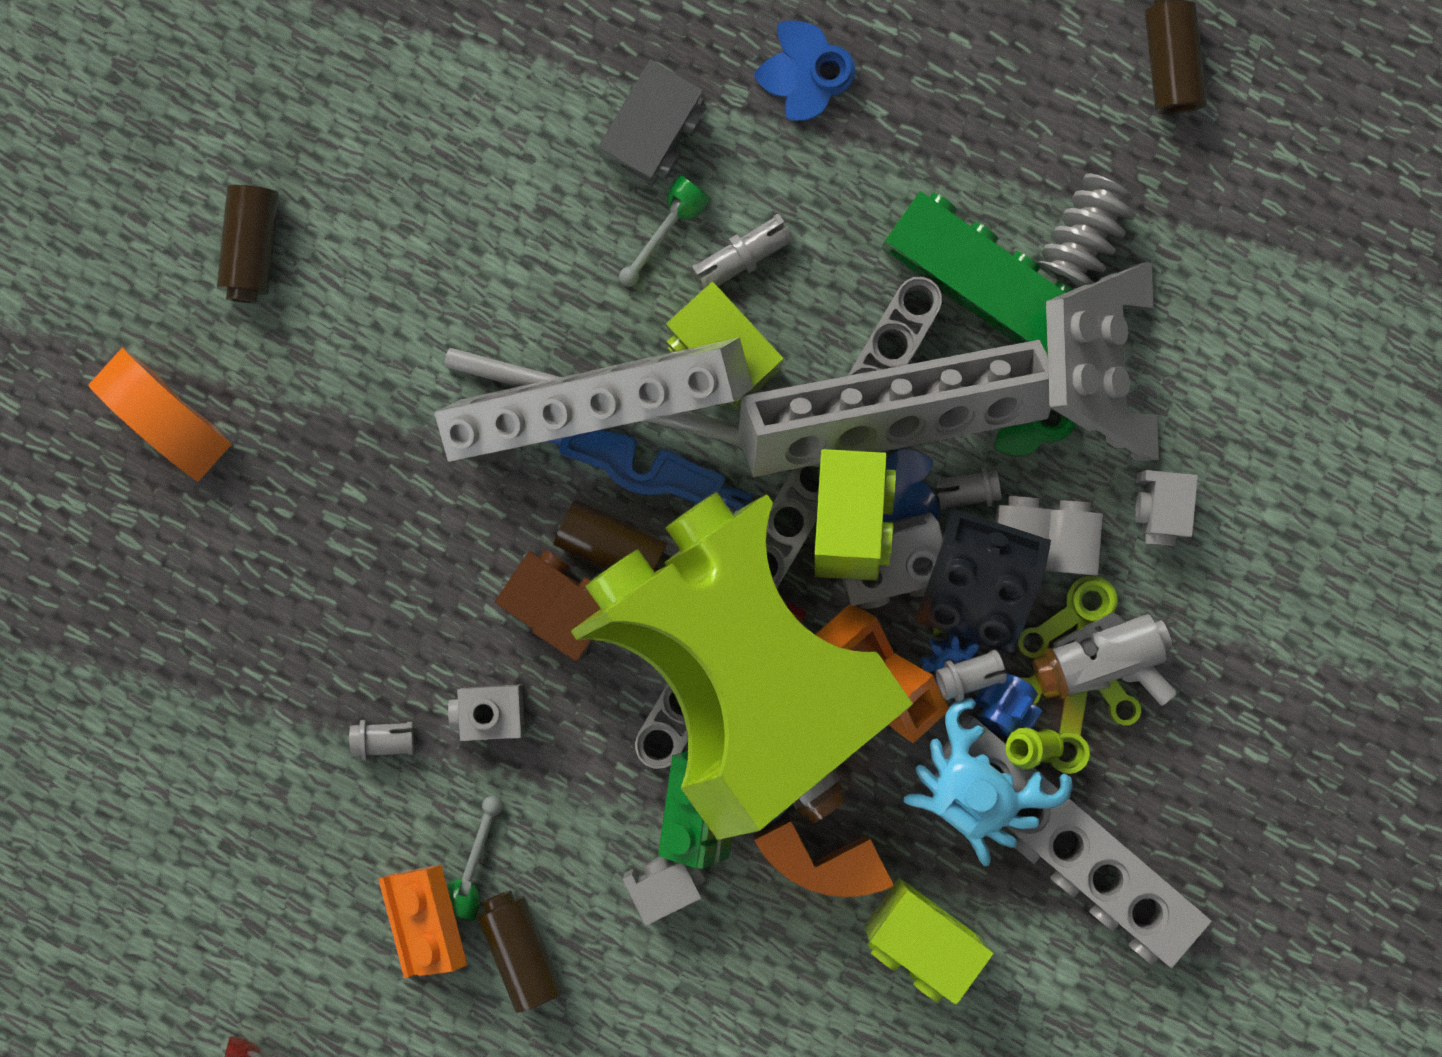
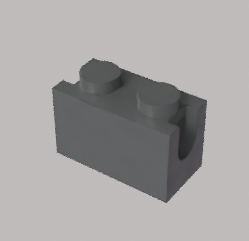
[598,59,707,187]

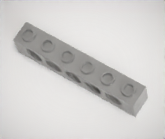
[434,337,753,462]
[738,340,1051,477]
[929,715,1212,969]

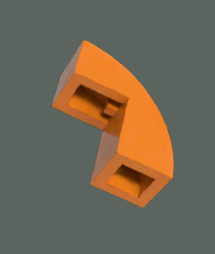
[88,347,232,482]
[815,604,949,743]
[753,817,894,897]

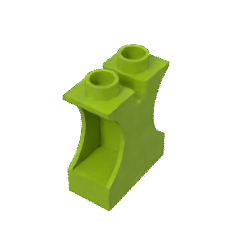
[571,492,913,840]

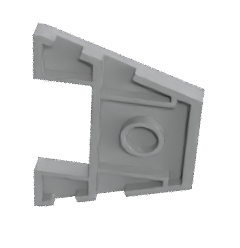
[1046,262,1159,461]

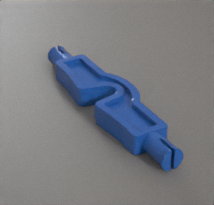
[549,430,753,510]

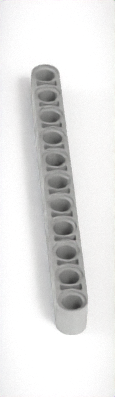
[635,277,942,769]

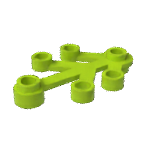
[1017,575,1141,774]

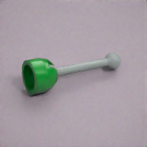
[619,175,712,287]
[447,796,502,921]

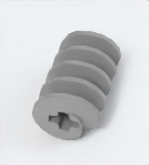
[1036,174,1136,288]

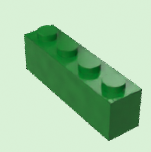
[881,191,1074,355]

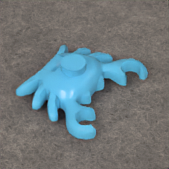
[904,698,1073,866]

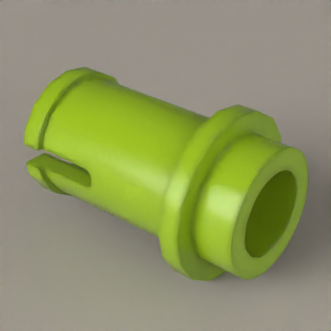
[1005,728,1064,770]

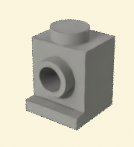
[1135,470,1198,547]
[448,684,525,741]
[623,856,706,926]

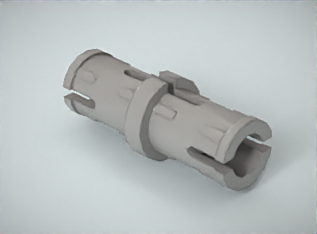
[691,214,794,288]

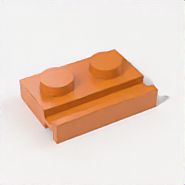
[378,865,468,978]

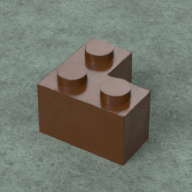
[494,549,600,662]

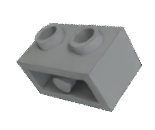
[842,512,942,609]

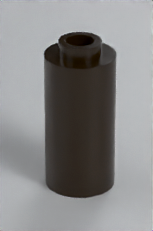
[1145,0,1207,114]
[217,185,279,304]
[553,499,671,572]
[477,890,563,1013]

